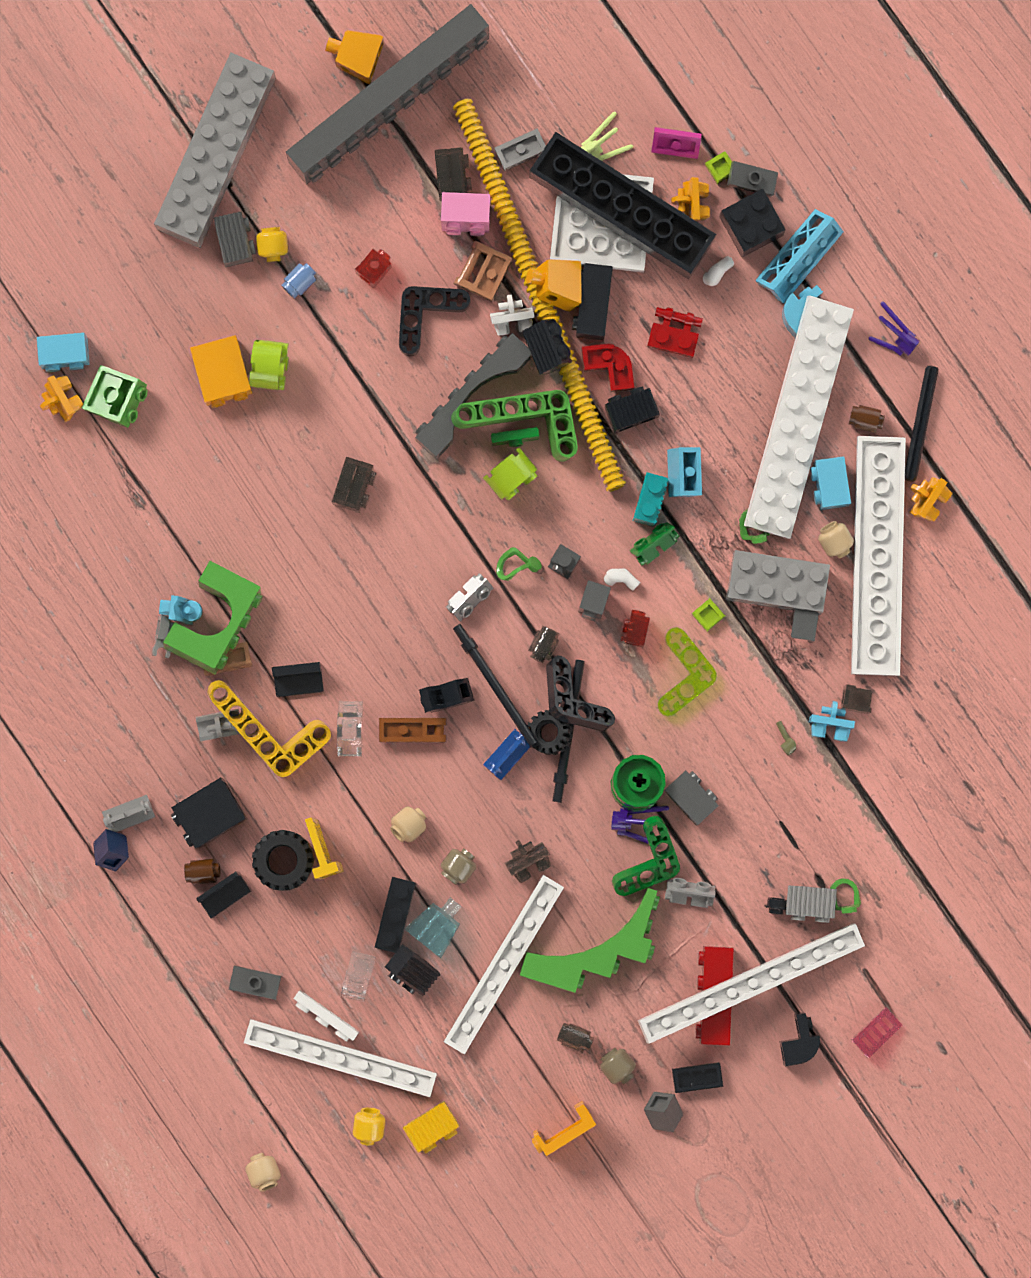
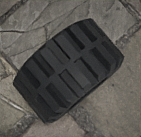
[252,830,314,891]

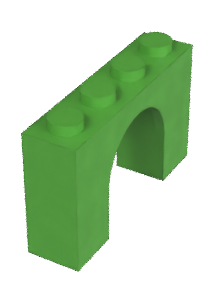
[163,561,263,674]

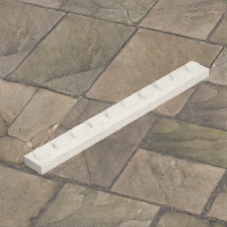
[638,923,865,1044]

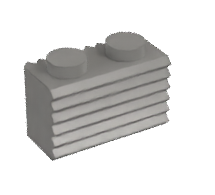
[786,885,837,923]

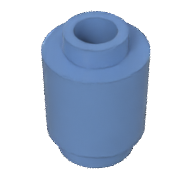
[281,263,316,299]

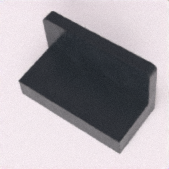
[272,662,324,697]
[196,871,252,919]

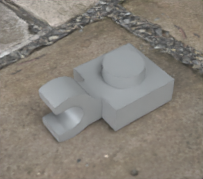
[152,615,174,658]

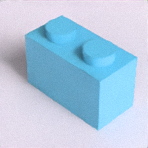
[37,333,90,372]
[667,447,702,497]
[810,456,851,510]

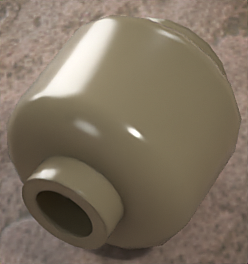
[441,848,477,885]
[600,1047,636,1085]

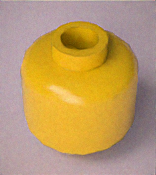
[256,227,288,262]
[352,1107,385,1146]

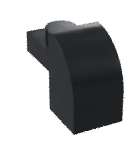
[419,678,475,713]
[779,1012,820,1066]

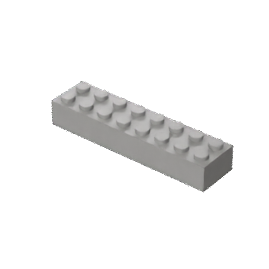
[154,52,276,248]

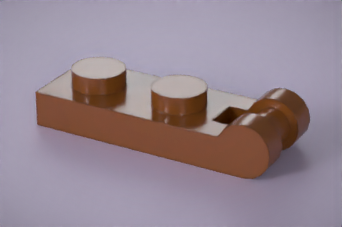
[379,718,447,743]

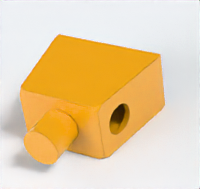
[325,30,384,84]
[526,259,581,312]

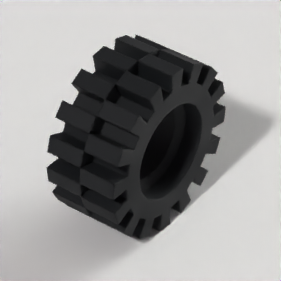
[527,710,573,755]

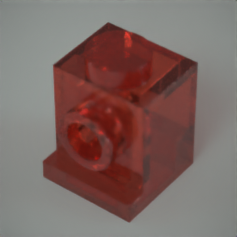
[355,249,392,288]
[620,610,650,648]

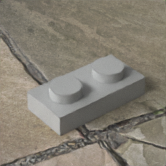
[495,128,546,171]

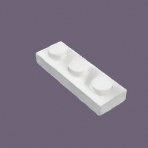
[293,990,359,1041]

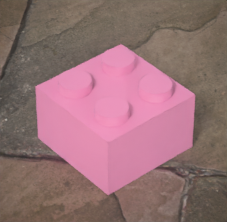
[441,192,490,236]

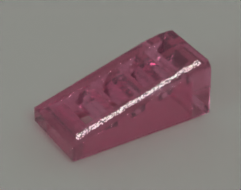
[851,1007,902,1058]

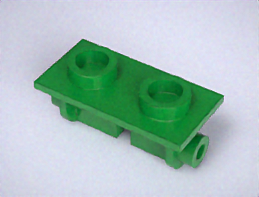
[629,522,680,566]

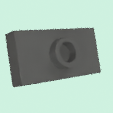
[727,161,778,197]
[229,965,282,1000]

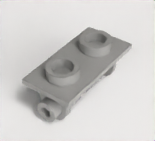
[446,573,493,622]
[102,795,155,832]
[665,878,715,908]

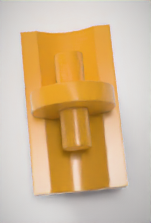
[671,177,710,221]
[40,375,83,422]
[909,477,952,522]

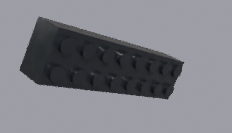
[529,132,717,280]

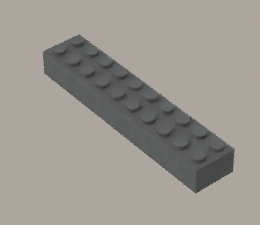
[286,4,489,185]

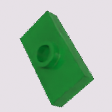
[491,427,539,447]

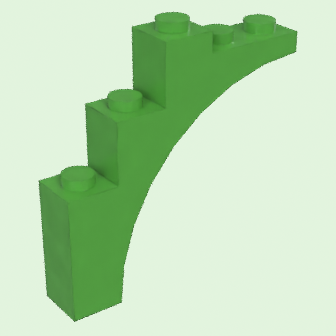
[520,888,660,993]

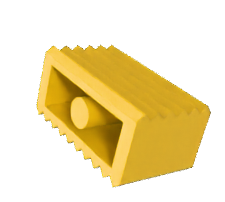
[403,1101,460,1154]

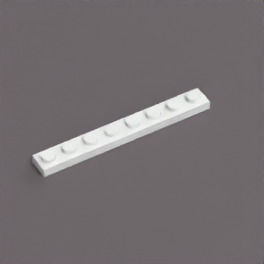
[444,875,564,1054]
[244,1019,437,1097]

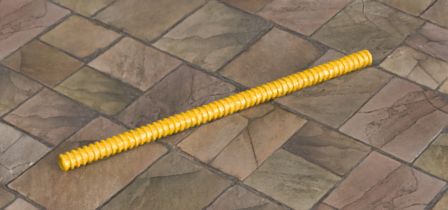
[452,99,626,492]

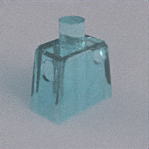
[405,897,462,958]

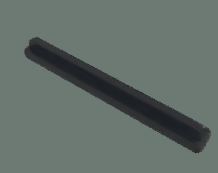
[905,366,939,482]

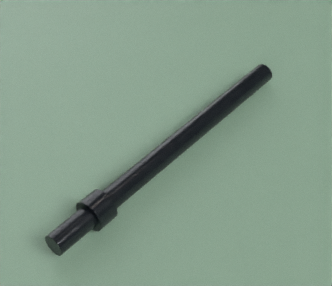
[453,624,538,747]
[552,660,585,803]

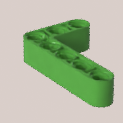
[451,390,578,462]

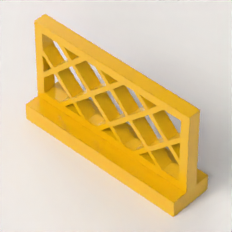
[305,817,344,879]

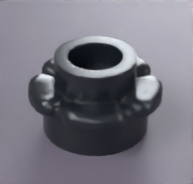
[764,897,787,914]

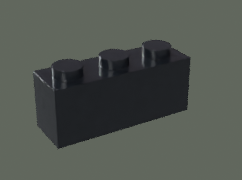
[572,263,613,341]
[374,877,416,953]

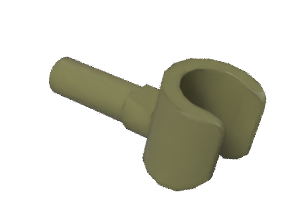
[776,721,796,756]

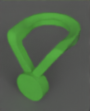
[739,509,770,544]
[496,547,542,581]
[830,878,861,914]

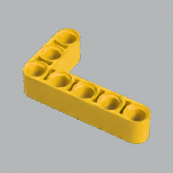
[207,680,331,777]

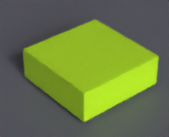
[705,151,732,184]
[692,598,725,632]

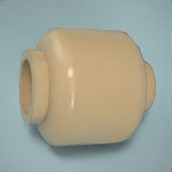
[818,521,854,558]
[390,807,426,842]
[245,1153,281,1192]

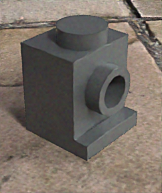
[548,544,581,579]

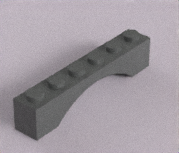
[415,333,532,460]

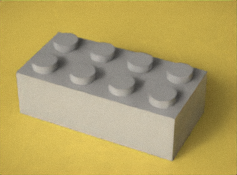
[726,550,830,615]

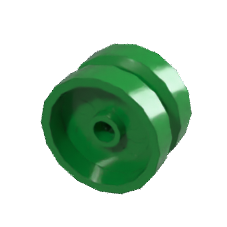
[610,755,666,812]

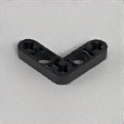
[399,286,471,356]
[546,655,615,731]

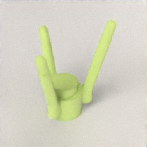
[581,112,633,161]

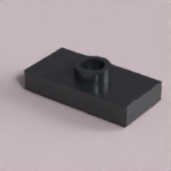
[672,1062,723,1093]

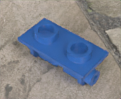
[483,729,530,780]

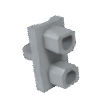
[196,709,240,741]

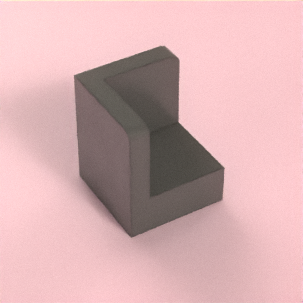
[791,609,819,643]
[644,1092,683,1132]

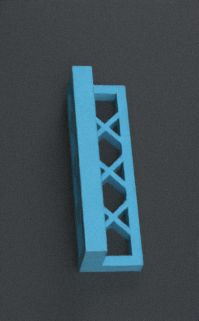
[755,209,843,303]

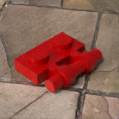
[647,307,703,358]

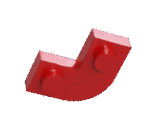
[581,344,635,392]

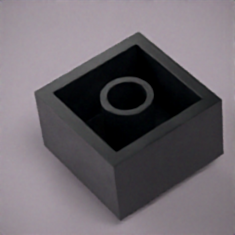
[719,189,786,257]

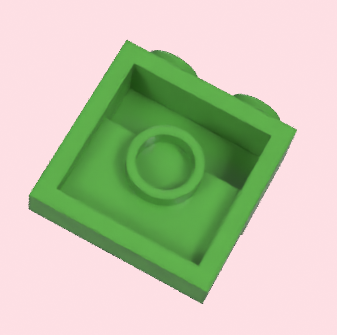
[81,365,148,428]

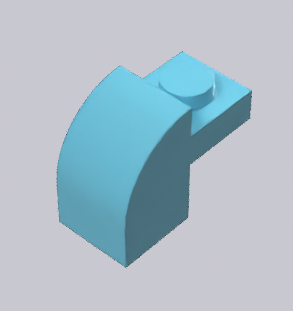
[782,285,823,338]

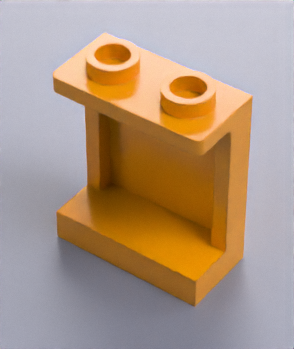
[190,335,253,408]
[532,1101,596,1156]

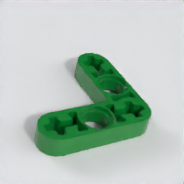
[612,816,680,896]

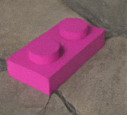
[651,127,702,159]

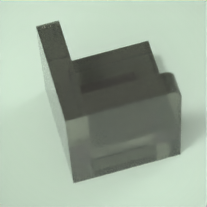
[840,684,872,714]

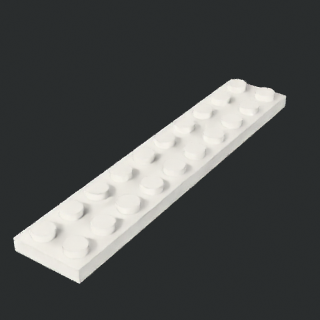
[744,296,854,539]
[851,436,906,676]

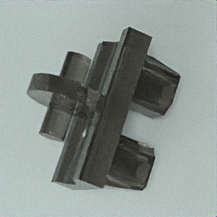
[505,840,551,883]

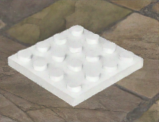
[550,174,654,272]

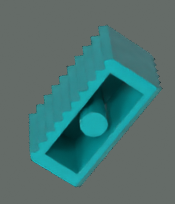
[633,472,669,527]

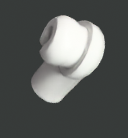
[703,256,734,286]
[604,569,641,591]

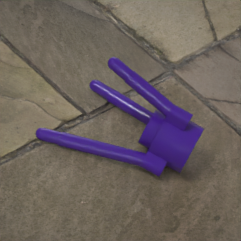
[869,301,919,356]
[611,806,669,847]

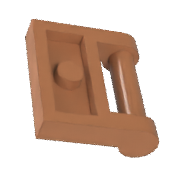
[453,241,512,302]

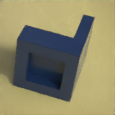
[93,829,129,872]

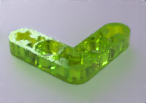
[657,627,717,717]

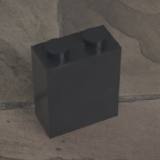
[171,777,247,849]

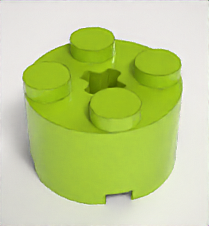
[249,340,289,390]
[483,447,538,500]

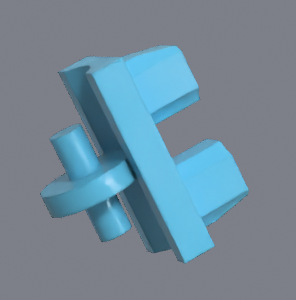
[159,595,202,625]
[809,701,855,742]

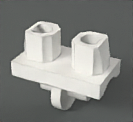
[490,295,534,335]

